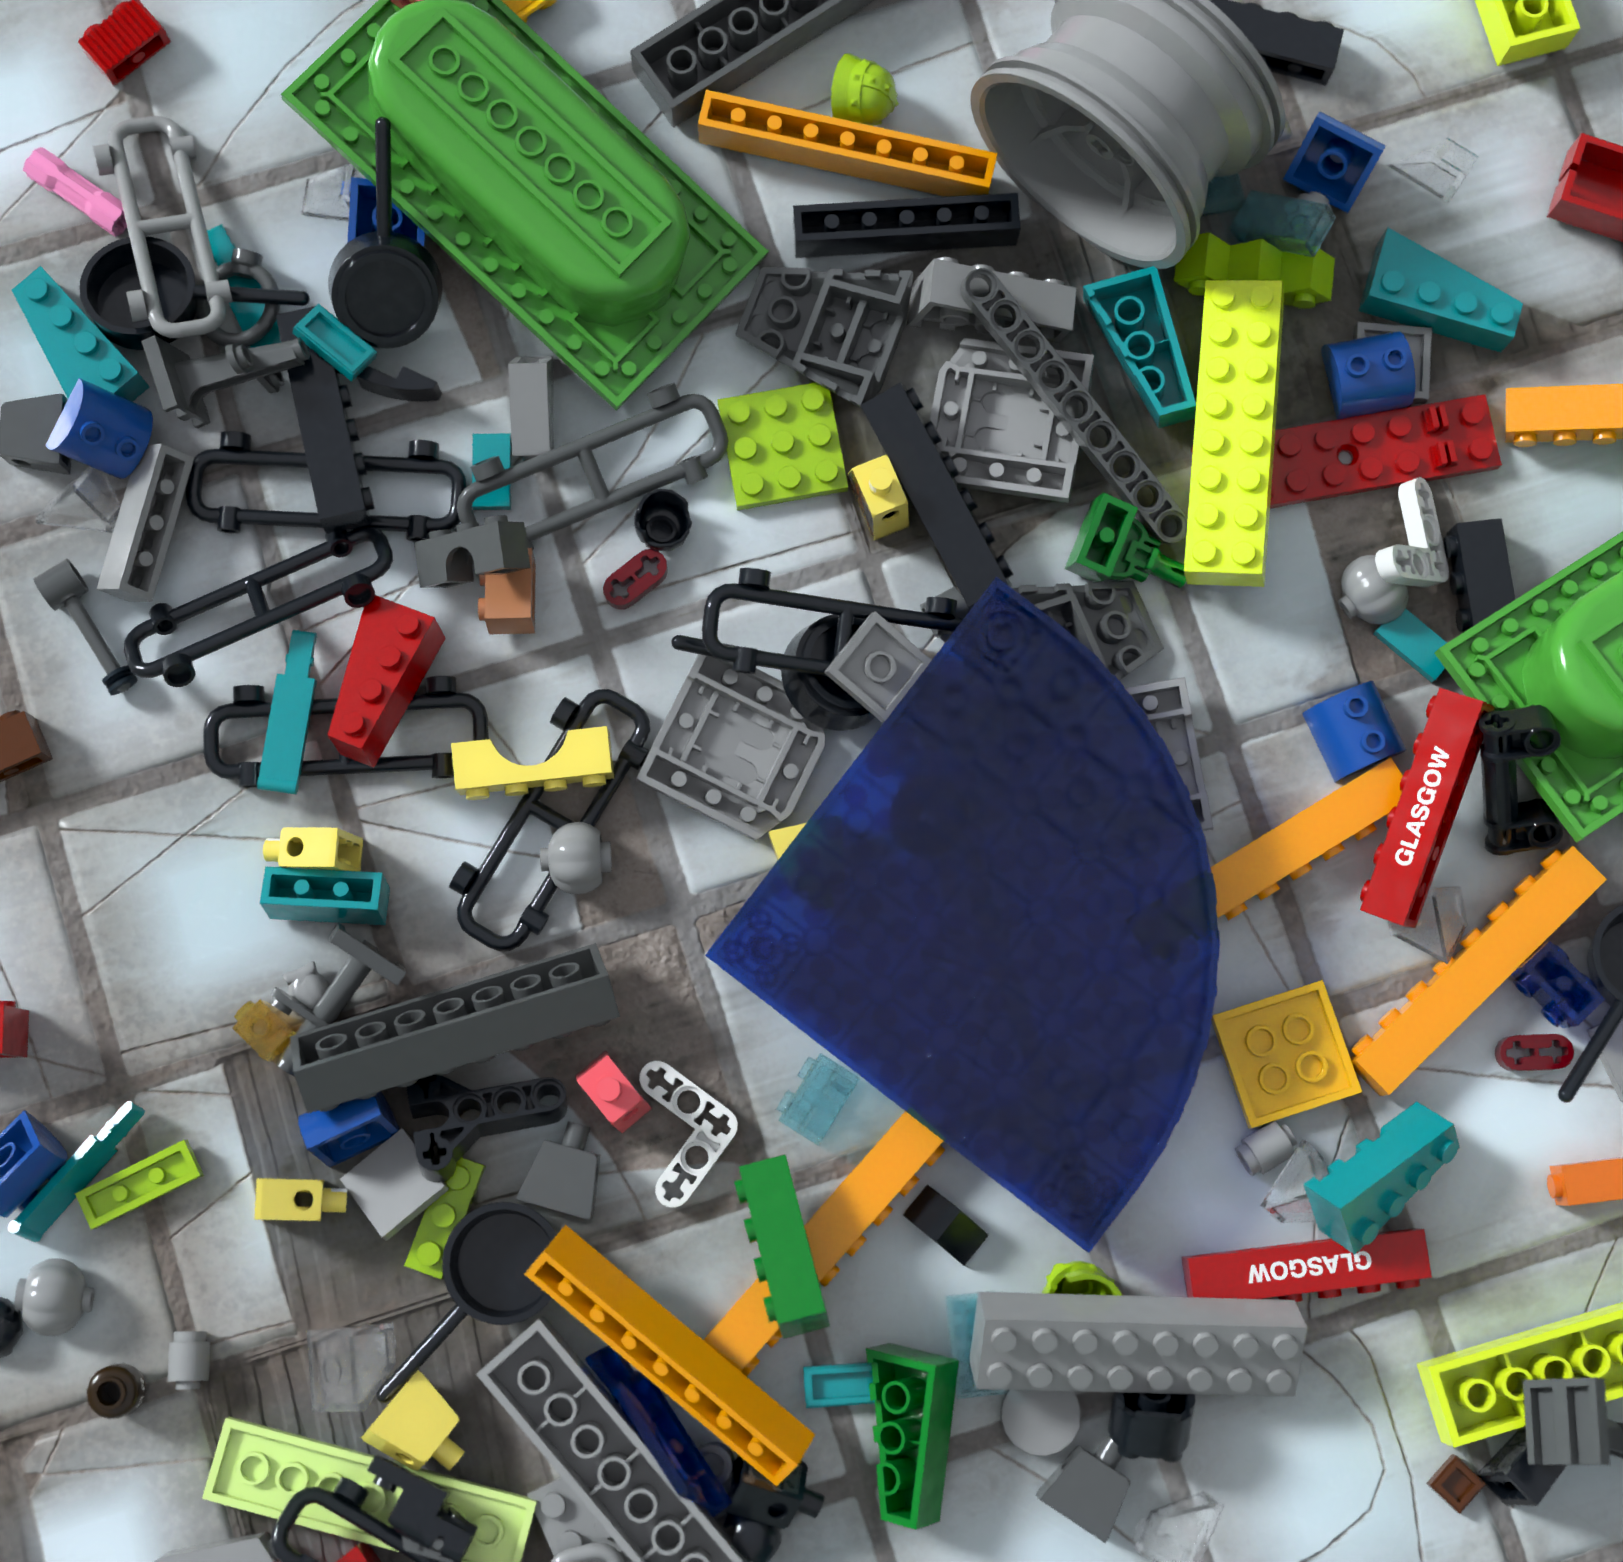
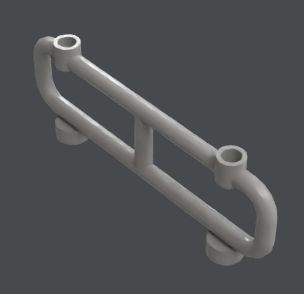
[93,116,232,338]

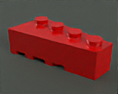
[327,595,446,768]

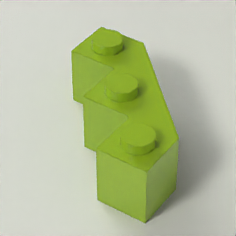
[1174,232,1335,309]

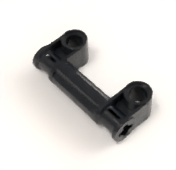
[1479,705,1563,856]

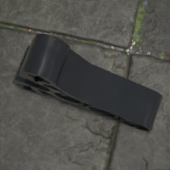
[407,1074,568,1182]

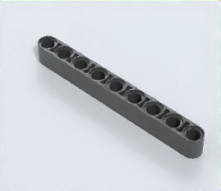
[960,268,1188,544]

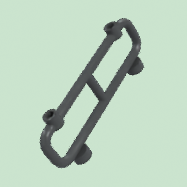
[457,383,728,550]

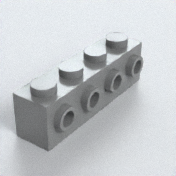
[96,443,194,602]

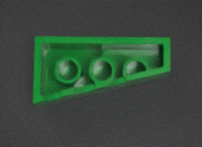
[734,1154,830,1339]
[866,1343,959,1530]

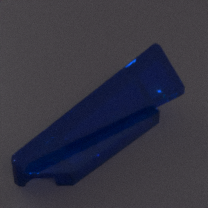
[585,1345,733,1517]

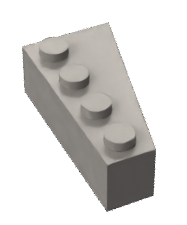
[908,257,1077,342]

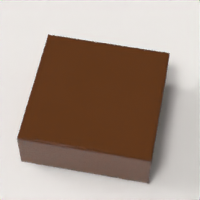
[1426,1454,1486,1514]

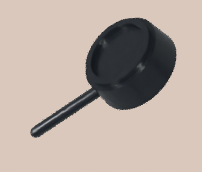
[328,117,442,348]
[79,236,310,350]
[671,614,875,731]
[1558,904,1623,1103]
[376,1202,556,1403]

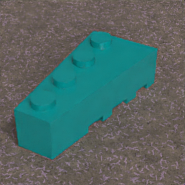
[1358,227,1523,353]
[12,266,150,402]
[1083,266,1196,429]
[1303,1102,1460,1255]

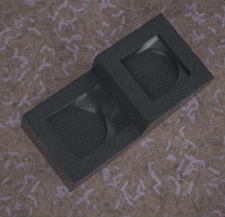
[356,366,442,402]

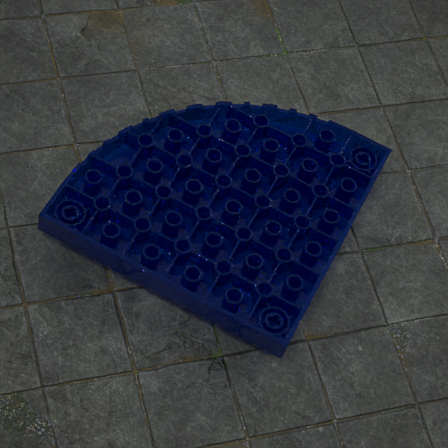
[705,577,1220,1253]

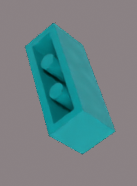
[260,866,390,925]

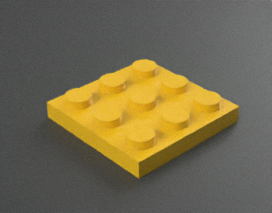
[1210,980,1362,1129]

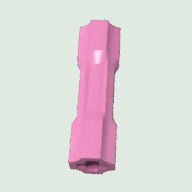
[23,147,127,237]

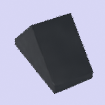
[903,1184,989,1266]

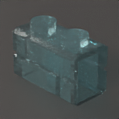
[776,1053,860,1146]

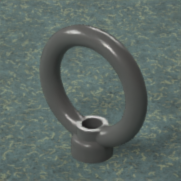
[196,248,280,347]

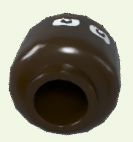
[87,1363,146,1419]

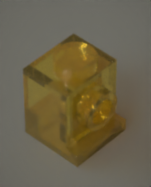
[232,999,297,1062]

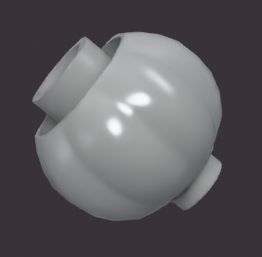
[1338,555,1409,624]
[540,822,612,895]
[14,1258,94,1336]

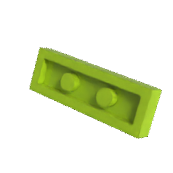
[75,1140,204,1230]
[404,1157,486,1279]

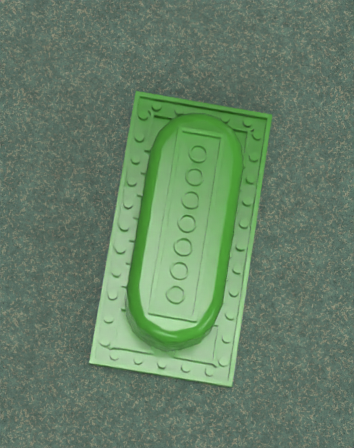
[280,0,770,411]
[1434,531,1623,843]

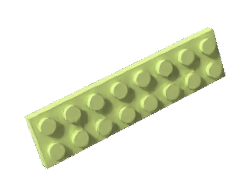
[202,1416,537,1562]

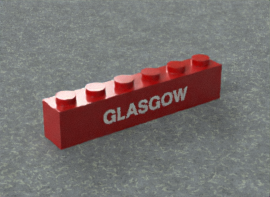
[1360,688,1495,928]
[1181,1228,1432,1302]

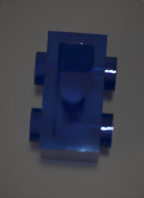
[1511,941,1606,1029]

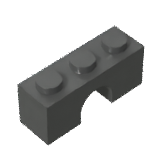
[414,515,530,588]

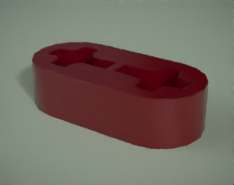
[603,549,668,610]
[1495,1034,1574,1071]

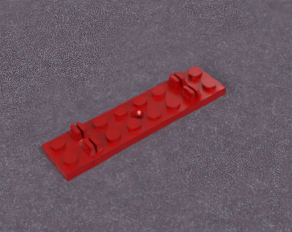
[1191,394,1502,509]

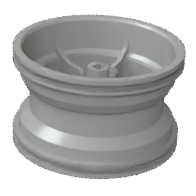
[970,0,1285,269]

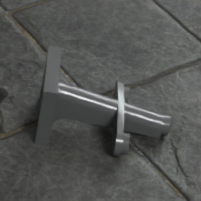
[142,335,310,429]
[269,922,406,1076]
[1523,1377,1623,1465]

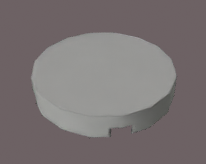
[1000,1390,1081,1456]

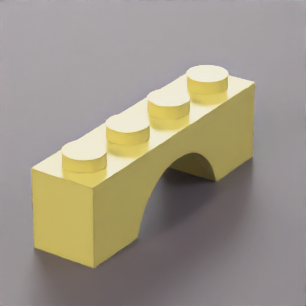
[451,726,614,800]

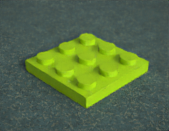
[717,382,848,511]

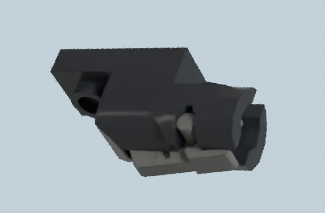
[367,1455,478,1562]

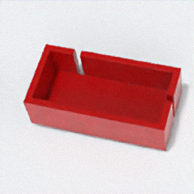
[1547,133,1623,242]

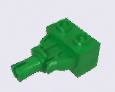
[1064,493,1186,588]

